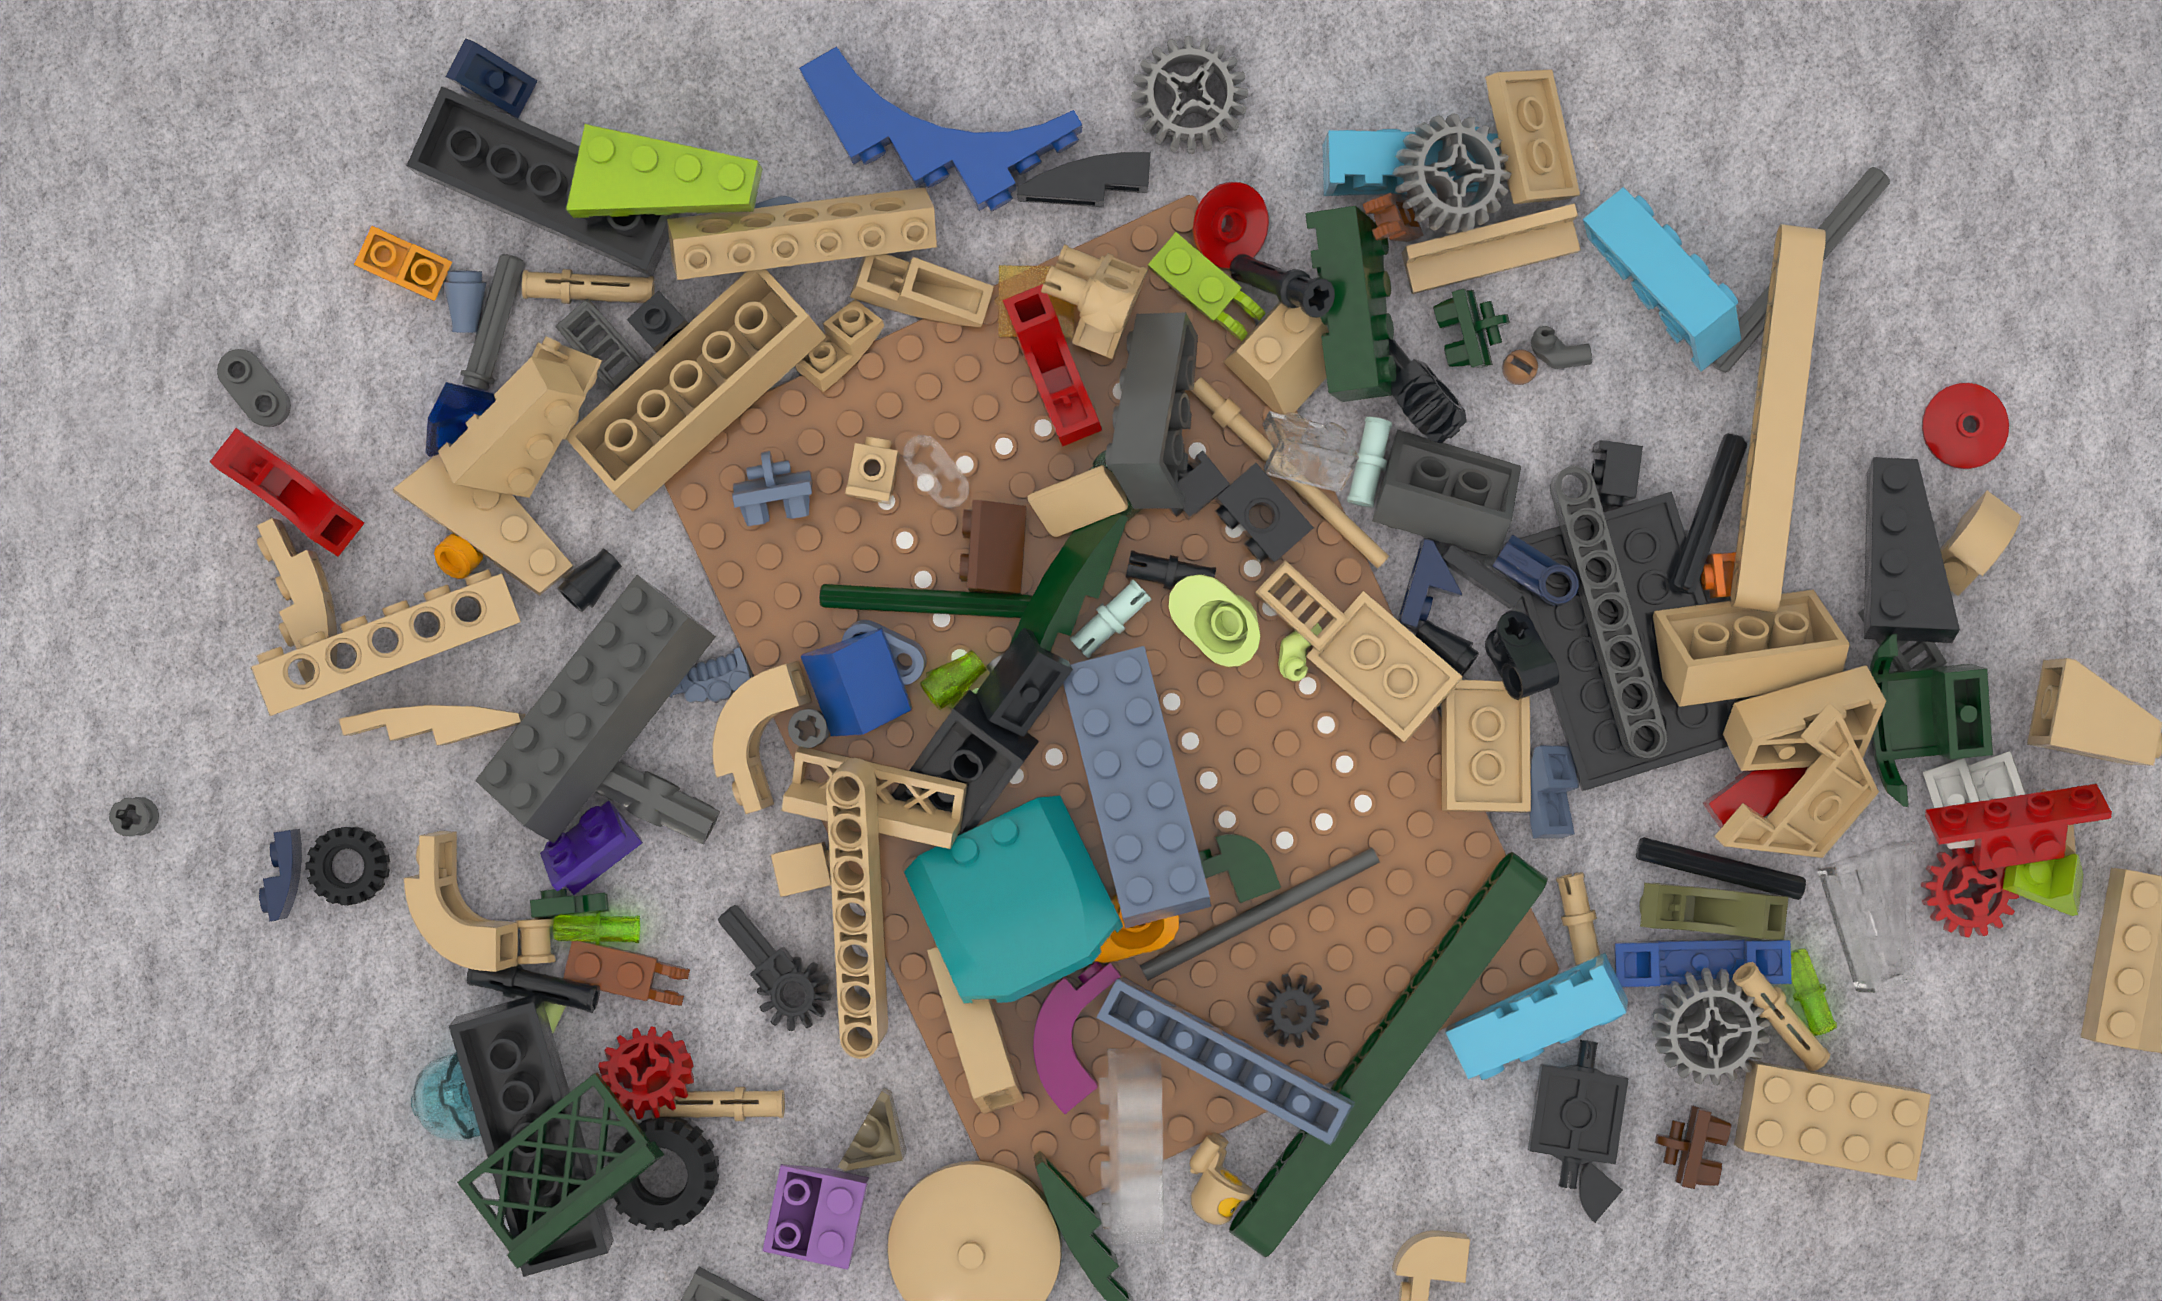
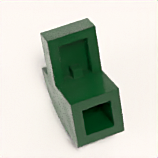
[1198,834,1281,903]

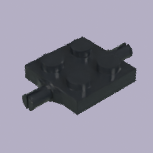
[1528,1039,1629,1189]

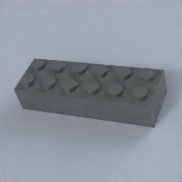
[475,575,716,843]

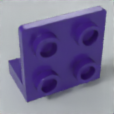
[540,800,643,895]

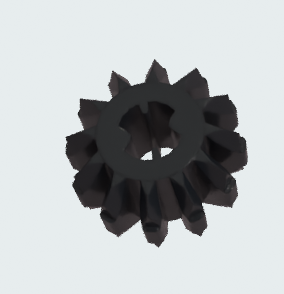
[1255,973,1330,1048]

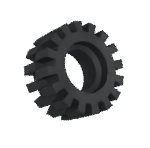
[305,827,390,906]

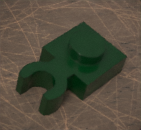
[530,889,609,919]

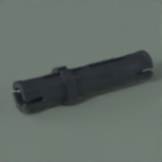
[467,964,600,1013]

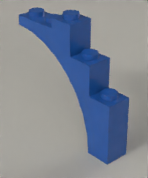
[799,46,1082,211]

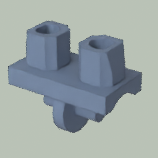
[732,451,813,526]

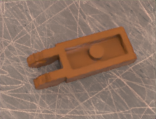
[1362,193,1424,242]
[563,938,690,1006]

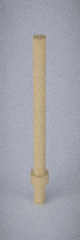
[1190,377,1389,569]

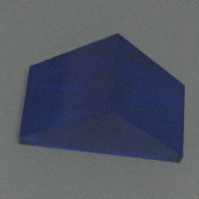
[425,382,496,457]

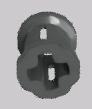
[788,709,829,748]
[109,797,159,837]

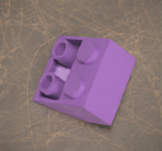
[762,1164,869,1270]

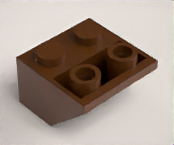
[959,500,1027,594]

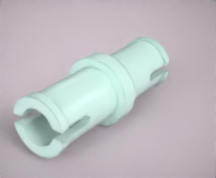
[1347,417,1392,507]
[1070,579,1152,659]

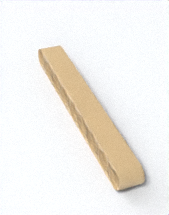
[1731,224,1826,613]

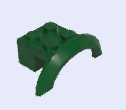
[1869,634,1993,807]

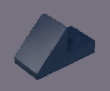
[445,38,538,118]
[1397,539,1462,628]

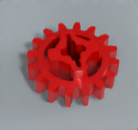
[1921,847,2019,938]
[598,1026,694,1120]

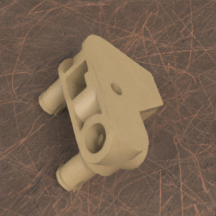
[1041,244,1148,359]

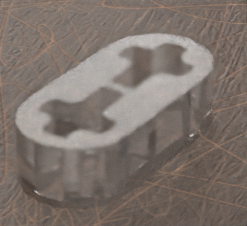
[903,435,970,509]

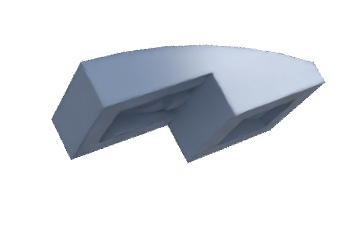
[1529,745,1579,839]

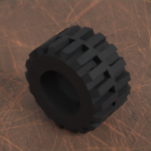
[607,1117,719,1231]

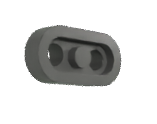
[217,349,291,427]

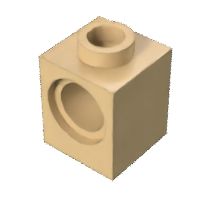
[771,841,831,897]

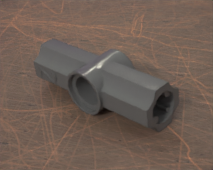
[595,761,720,844]

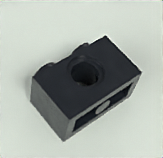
[1215,463,1314,565]

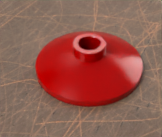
[1193,181,1269,268]
[1922,383,2009,469]

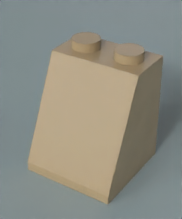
[2027,658,2162,766]

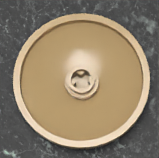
[888,1161,1062,1301]

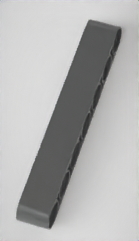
[1550,466,1667,758]

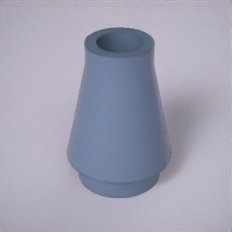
[443,270,487,333]

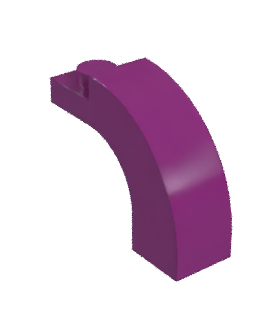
[1033,961,1121,1115]

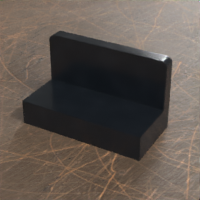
[976,628,1073,737]

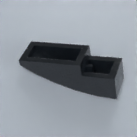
[1017,152,1151,208]

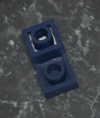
[259,829,302,922]

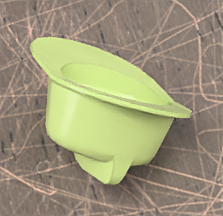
[1168,575,1261,667]

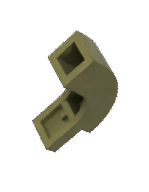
[1639,883,1789,940]

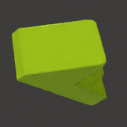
[2003,853,2084,916]

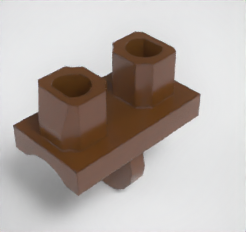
[1655,1105,1732,1189]

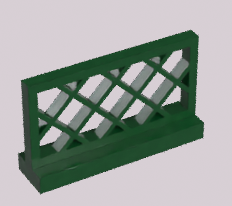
[457,1072,665,1269]

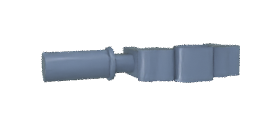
[669,647,751,703]

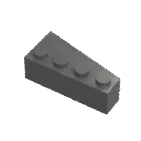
[1105,312,1198,509]

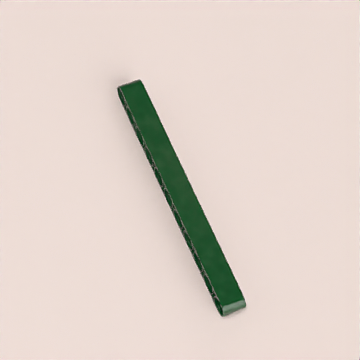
[1229,852,1548,1257]

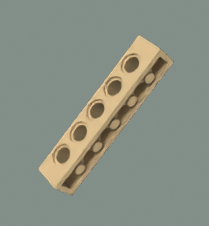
[667,187,937,280]
[251,569,521,716]

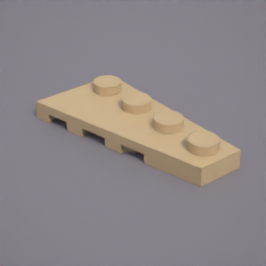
[393,435,573,596]

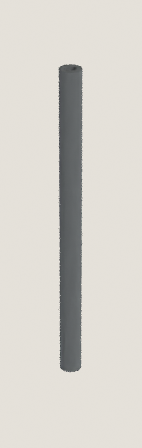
[1140,847,1380,981]

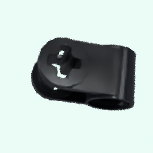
[1485,611,1559,700]

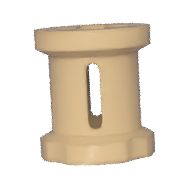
[515,918,556,964]

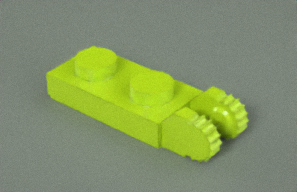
[1147,232,1266,341]

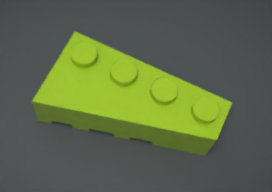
[566,124,763,218]

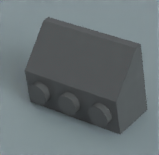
[1372,430,1521,558]

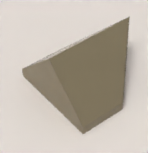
[838,1087,907,1171]

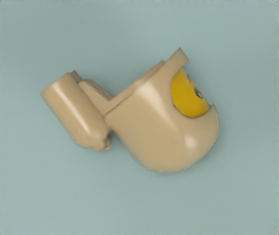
[1190,1132,1254,1225]

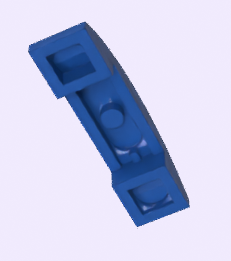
[1614,940,1792,987]

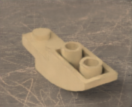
[257,518,337,684]

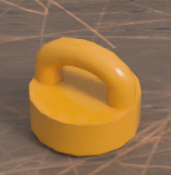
[434,533,483,579]

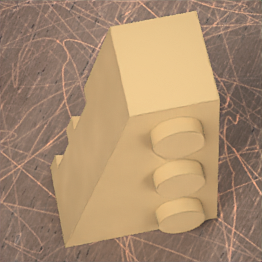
[438,357,586,498]
[1723,665,1886,771]

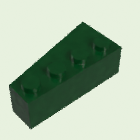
[1305,205,1396,402]

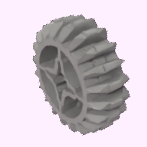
[1131,36,1248,154]
[1392,114,1512,234]
[1651,968,1771,1086]

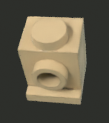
[845,437,900,504]

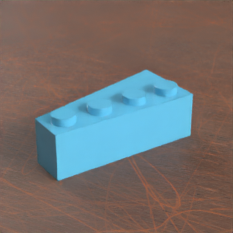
[1322,127,1500,196]
[1583,187,1741,372]
[1445,953,1628,1080]

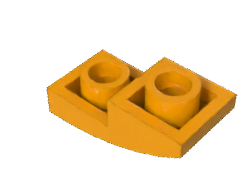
[354,226,452,301]

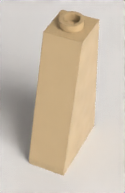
[927,943,1024,1114]

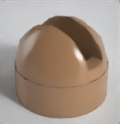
[1502,349,1538,385]

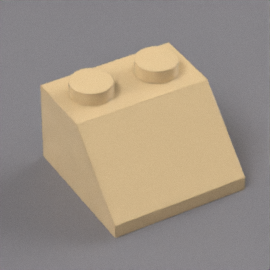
[1223,301,1329,422]

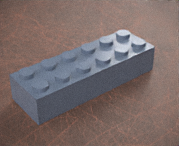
[1063,646,1211,928]

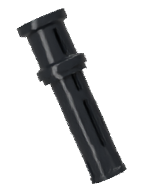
[1230,254,1335,318]

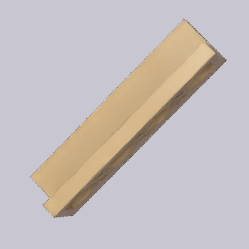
[1401,203,1580,294]
[782,747,967,849]

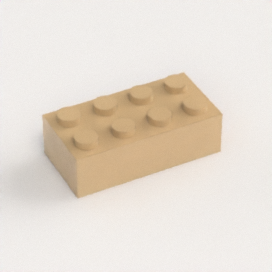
[1734,1060,1931,1181]

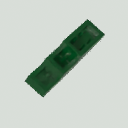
[1009,513,1128,652]
[1034,1151,1134,1301]

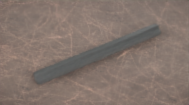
[1712,167,1890,373]

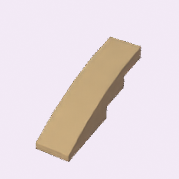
[339,705,526,746]

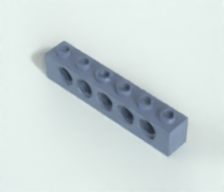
[1096,977,1355,1145]

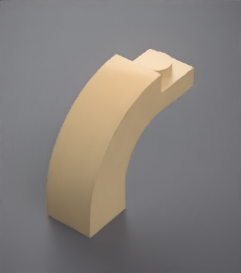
[713,661,811,814]
[404,831,518,972]

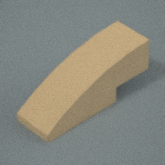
[850,254,994,327]

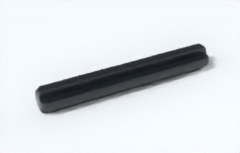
[1671,433,1747,594]
[1636,837,1806,900]

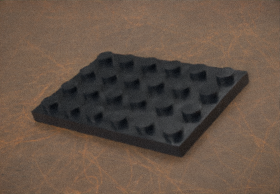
[1504,491,1737,791]

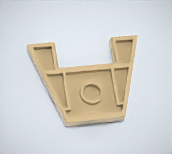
[1714,702,1879,858]

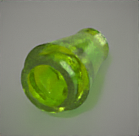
[920,650,987,710]

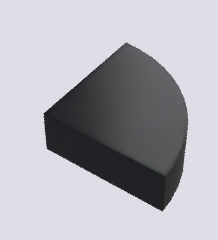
[1579,1162,1623,1223]

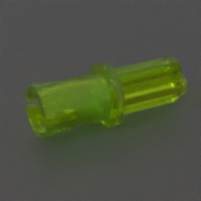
[553,911,640,946]
[1791,948,1838,1036]

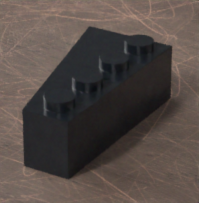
[1864,457,1960,643]

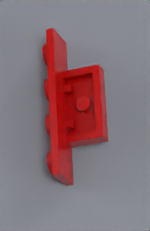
[1925,784,2112,871]

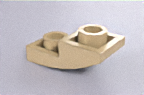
[795,299,884,392]

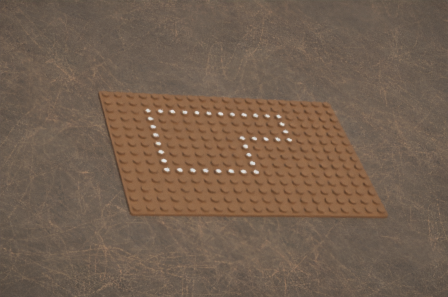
[664,195,1559,1198]

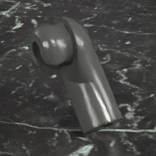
[1531,326,1592,369]

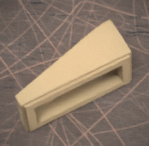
[1255,560,1349,652]

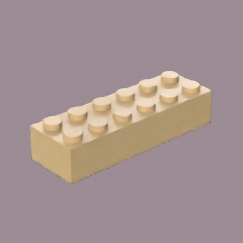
[566,269,826,511]

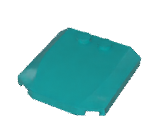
[904,796,1123,1003]

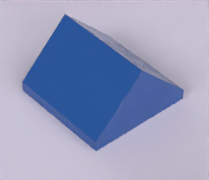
[800,628,913,736]

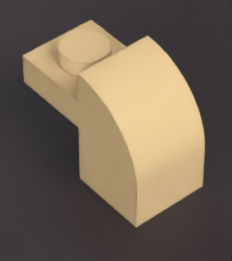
[1940,490,2022,596]
[1392,1230,1470,1301]

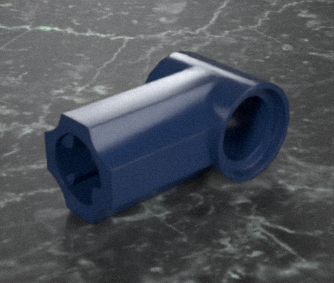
[1492,534,1579,606]

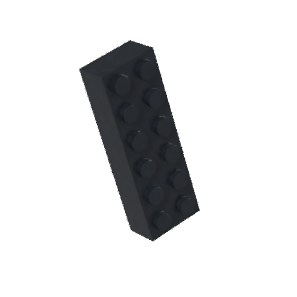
[406,86,680,276]
[449,993,614,1277]

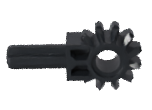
[1388,338,1467,444]
[718,905,832,1031]

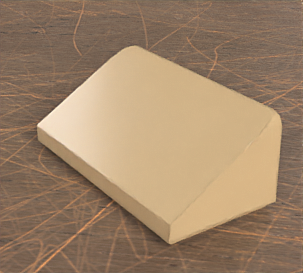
[1028,465,1128,537]

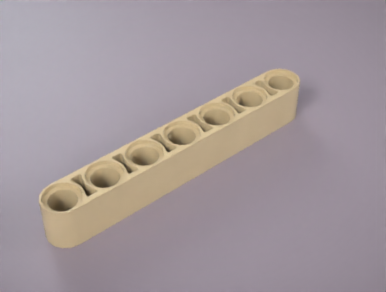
[826,758,888,1059]

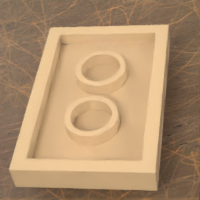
[1485,69,1580,204]
[1306,591,1463,743]
[1441,680,1531,813]

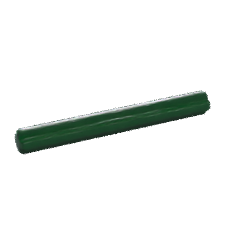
[819,584,1032,618]

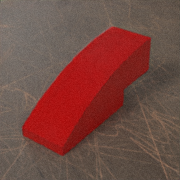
[1703,767,1808,829]

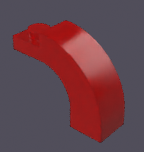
[1003,284,1103,447]
[209,427,365,557]

